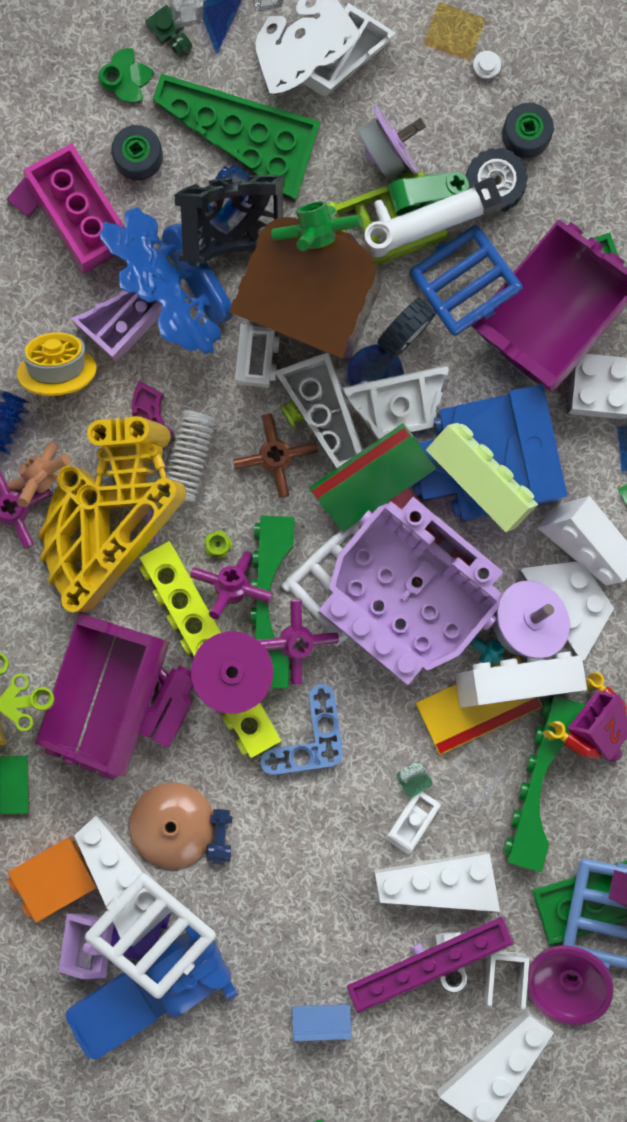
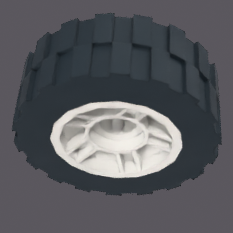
[466,148,528,213]
[377,297,436,358]

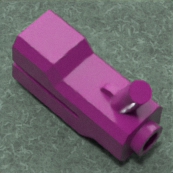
[140,665,193,747]

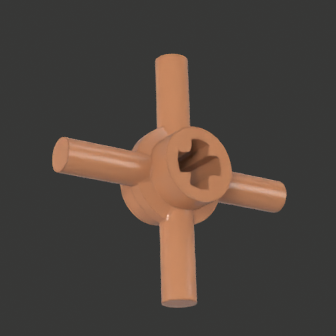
[7,442,71,507]

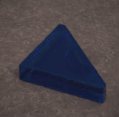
[197,0,242,53]

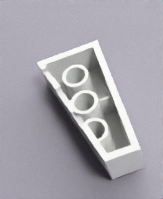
[274,353,363,468]
[455,651,587,708]
[74,816,172,946]
[374,851,500,912]
[437,1010,554,1122]

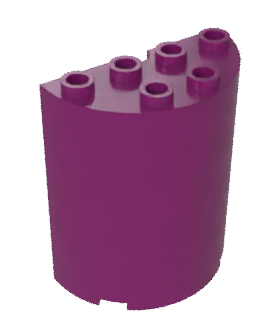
[471,219,627,393]
[35,613,170,780]

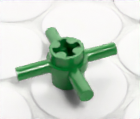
[271,201,363,251]

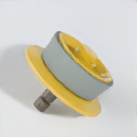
[17,332,97,401]

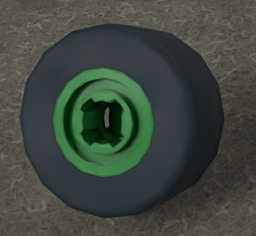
[502,102,554,158]
[111,125,163,180]

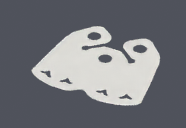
[255,0,360,94]

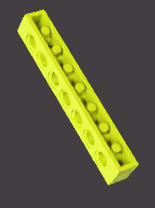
[138,541,281,758]

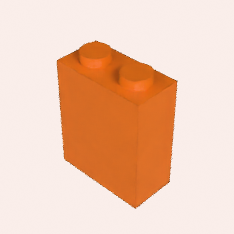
[7,835,97,923]

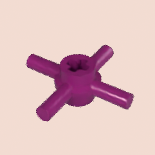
[0,470,53,549]
[190,551,273,620]
[258,599,339,685]

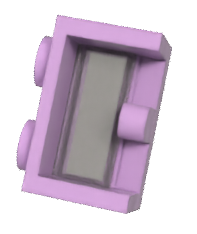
[58,913,114,979]

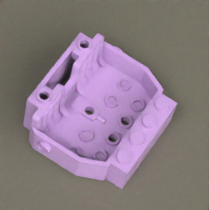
[318,497,503,685]

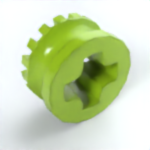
[280,399,304,428]

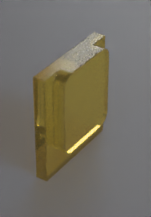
[424,2,486,60]

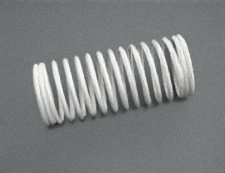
[166,410,216,502]

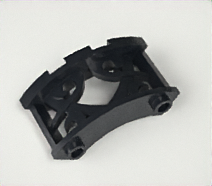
[174,175,285,266]

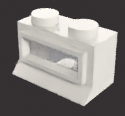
[235,324,280,388]

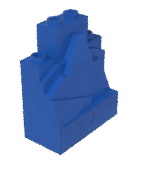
[413,384,567,523]

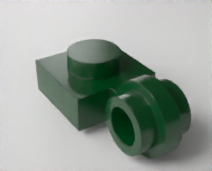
[145,4,193,57]

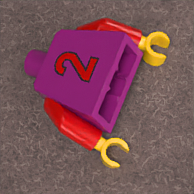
[543,672,627,762]

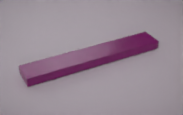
[347,916,516,1013]

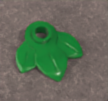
[98,48,154,103]

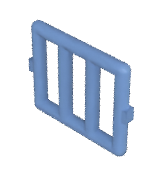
[562,859,627,969]

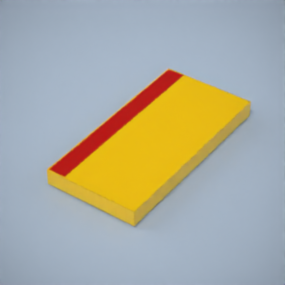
[415,656,543,755]

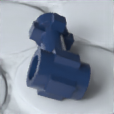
[206,809,233,864]

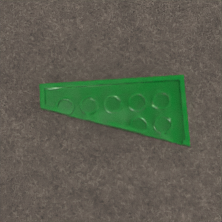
[153,74,321,203]

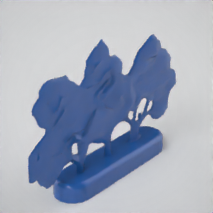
[100,207,233,354]

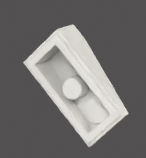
[384,789,441,854]

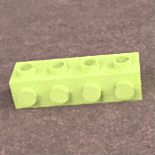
[426,423,538,532]

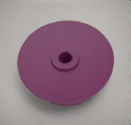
[191,631,273,714]

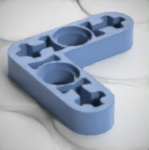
[260,684,343,775]

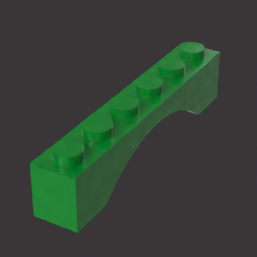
[250,516,295,689]
[502,695,586,872]

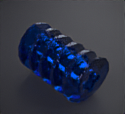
[0,391,32,455]

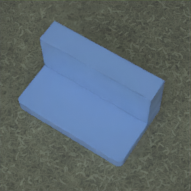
[292,1004,352,1041]

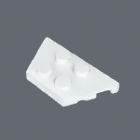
[342,366,449,439]
[520,562,614,661]

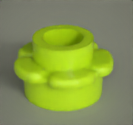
[204,530,232,558]

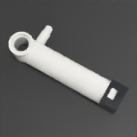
[364,177,503,258]

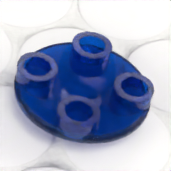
[347,344,404,386]

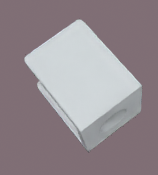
[484,951,529,1010]

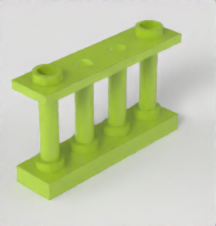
[327,172,447,265]

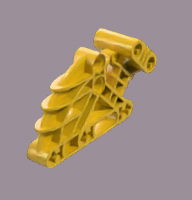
[38,416,187,613]

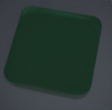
[396,761,433,798]

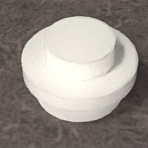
[473,51,501,79]

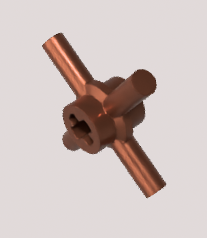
[233,413,318,498]

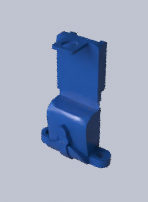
[65,916,239,1060]

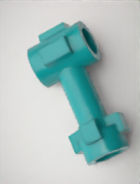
[469,636,504,668]

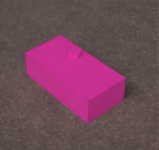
[23,143,125,274]

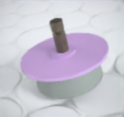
[358,106,427,181]
[493,581,570,659]

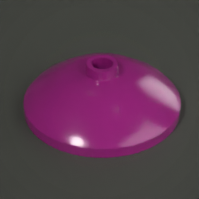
[527,946,614,1025]

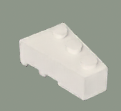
[302,3,396,98]
[537,496,627,586]

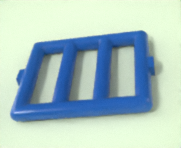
[409,225,523,336]

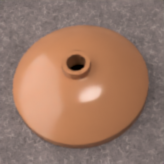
[129,782,215,869]

